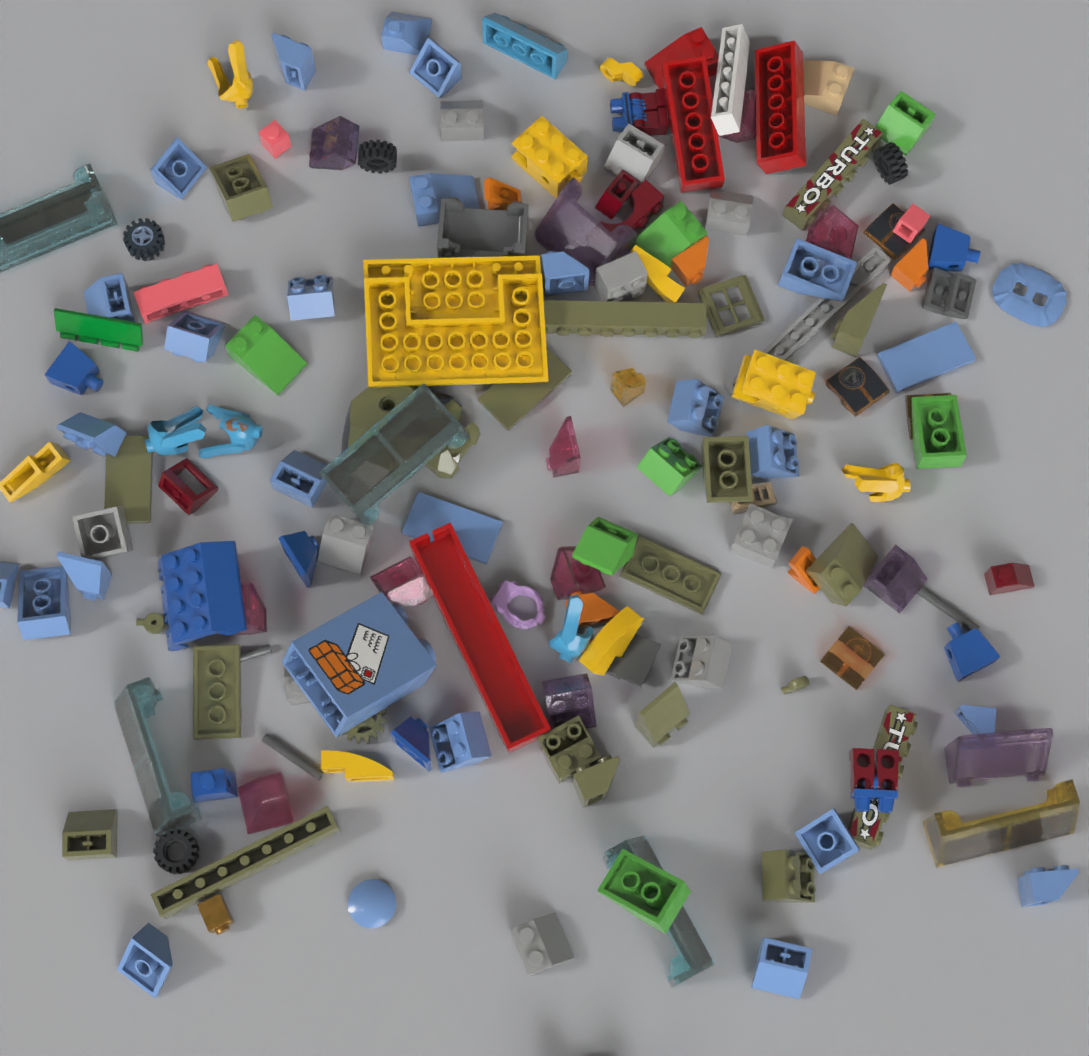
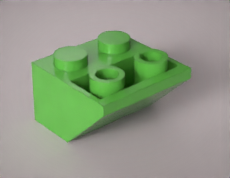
[875,91,936,156]
[636,437,702,496]
[572,517,638,576]

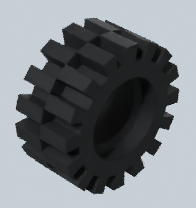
[358,140,397,174]
[873,142,908,185]
[153,829,200,874]

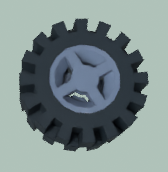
[123,218,165,261]

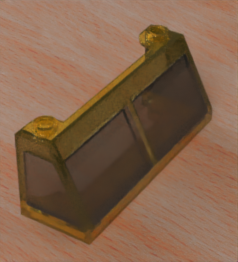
[922,779,1080,868]

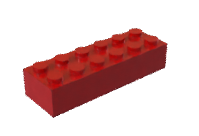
[755,40,806,174]
[662,56,725,193]

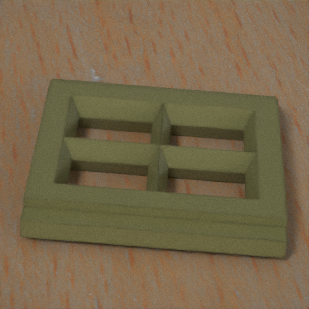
[697,275,765,337]

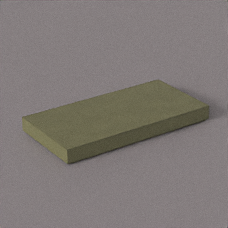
[478,347,572,431]
[104,435,153,524]
[620,535,722,615]
[193,644,242,740]

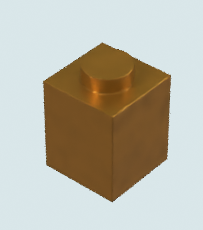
[197,894,234,935]

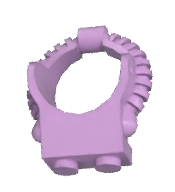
[490,580,546,630]

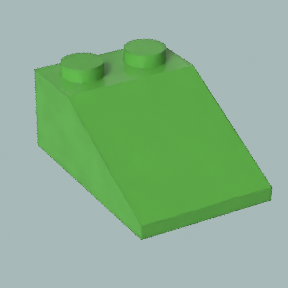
[628,201,708,268]
[225,315,307,396]
[911,395,967,469]
[597,849,691,934]

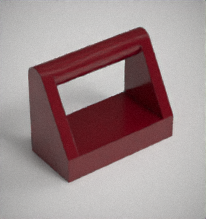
[158,458,219,516]

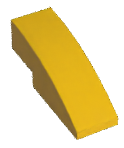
[630,245,685,303]
[0,441,71,503]
[578,606,644,676]
[321,750,394,782]

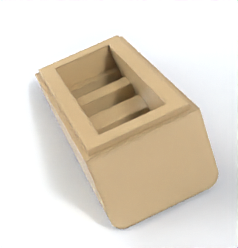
[730,482,777,514]

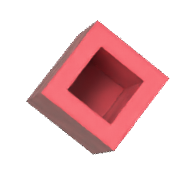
[258,120,291,159]
[893,204,931,244]

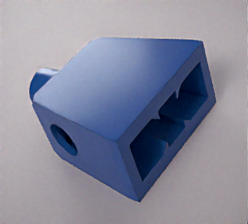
[928,224,981,272]
[44,341,103,395]
[944,622,1000,682]
[191,768,238,803]

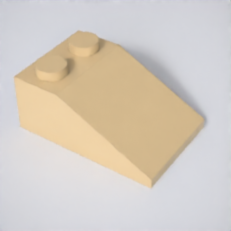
[803,59,855,116]

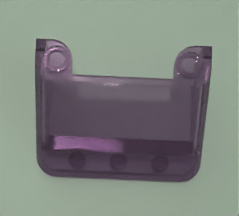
[535,177,637,286]
[944,728,1053,787]

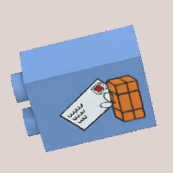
[282,592,437,737]

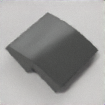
[922,267,977,319]
[606,634,661,687]

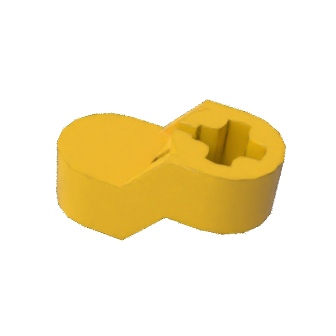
[599,57,643,86]

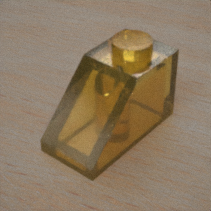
[610,368,646,407]

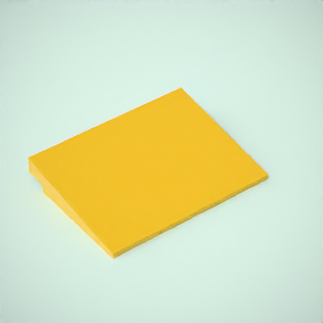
[363,256,548,388]

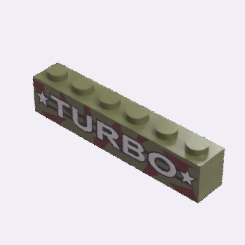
[783,119,883,231]
[847,705,918,850]

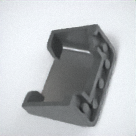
[437,197,529,258]

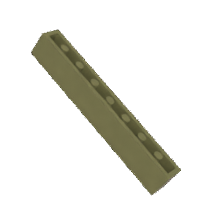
[544,300,707,338]
[150,805,340,919]

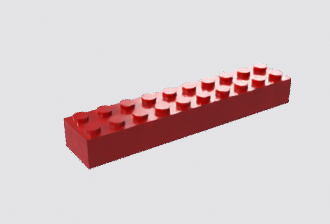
[409,522,551,754]

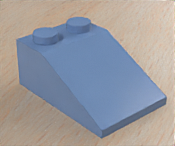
[409,173,480,227]
[777,238,858,301]
[17,566,71,640]

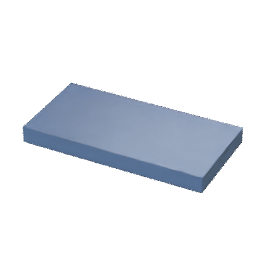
[877,322,976,393]
[402,492,503,565]

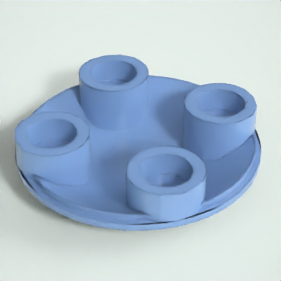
[348,879,396,928]

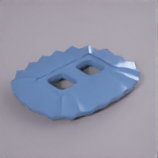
[992,263,1067,327]

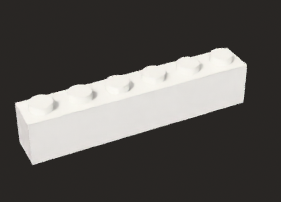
[711,24,750,136]

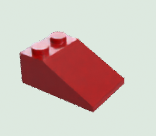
[644,27,719,92]

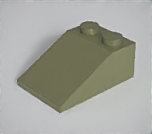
[209,154,273,222]
[831,283,887,357]
[701,436,753,503]
[806,523,878,607]
[635,682,690,747]

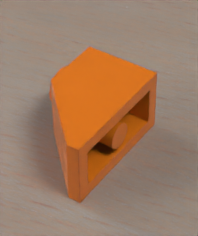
[670,236,709,287]
[891,238,928,292]
[565,591,620,628]

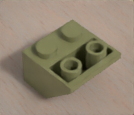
[537,716,601,784]
[572,755,620,808]
[62,809,117,861]
[761,849,816,903]

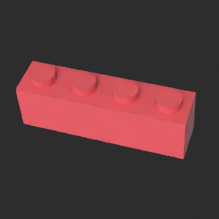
[133,264,228,324]

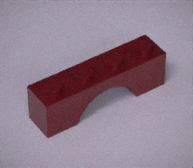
[585,180,664,261]

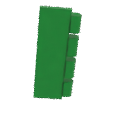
[54,308,143,352]

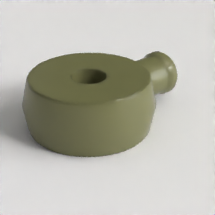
[136,613,166,634]
[781,676,810,695]

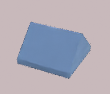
[409,37,462,98]
[150,137,207,199]
[954,705,996,748]
[795,808,860,874]

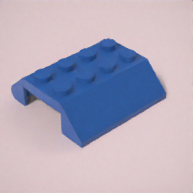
[158,541,247,651]

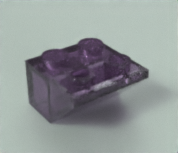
[309,116,360,170]
[864,544,927,614]
[541,673,597,730]

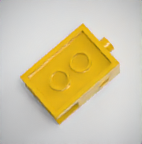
[512,116,588,199]
[731,350,816,419]

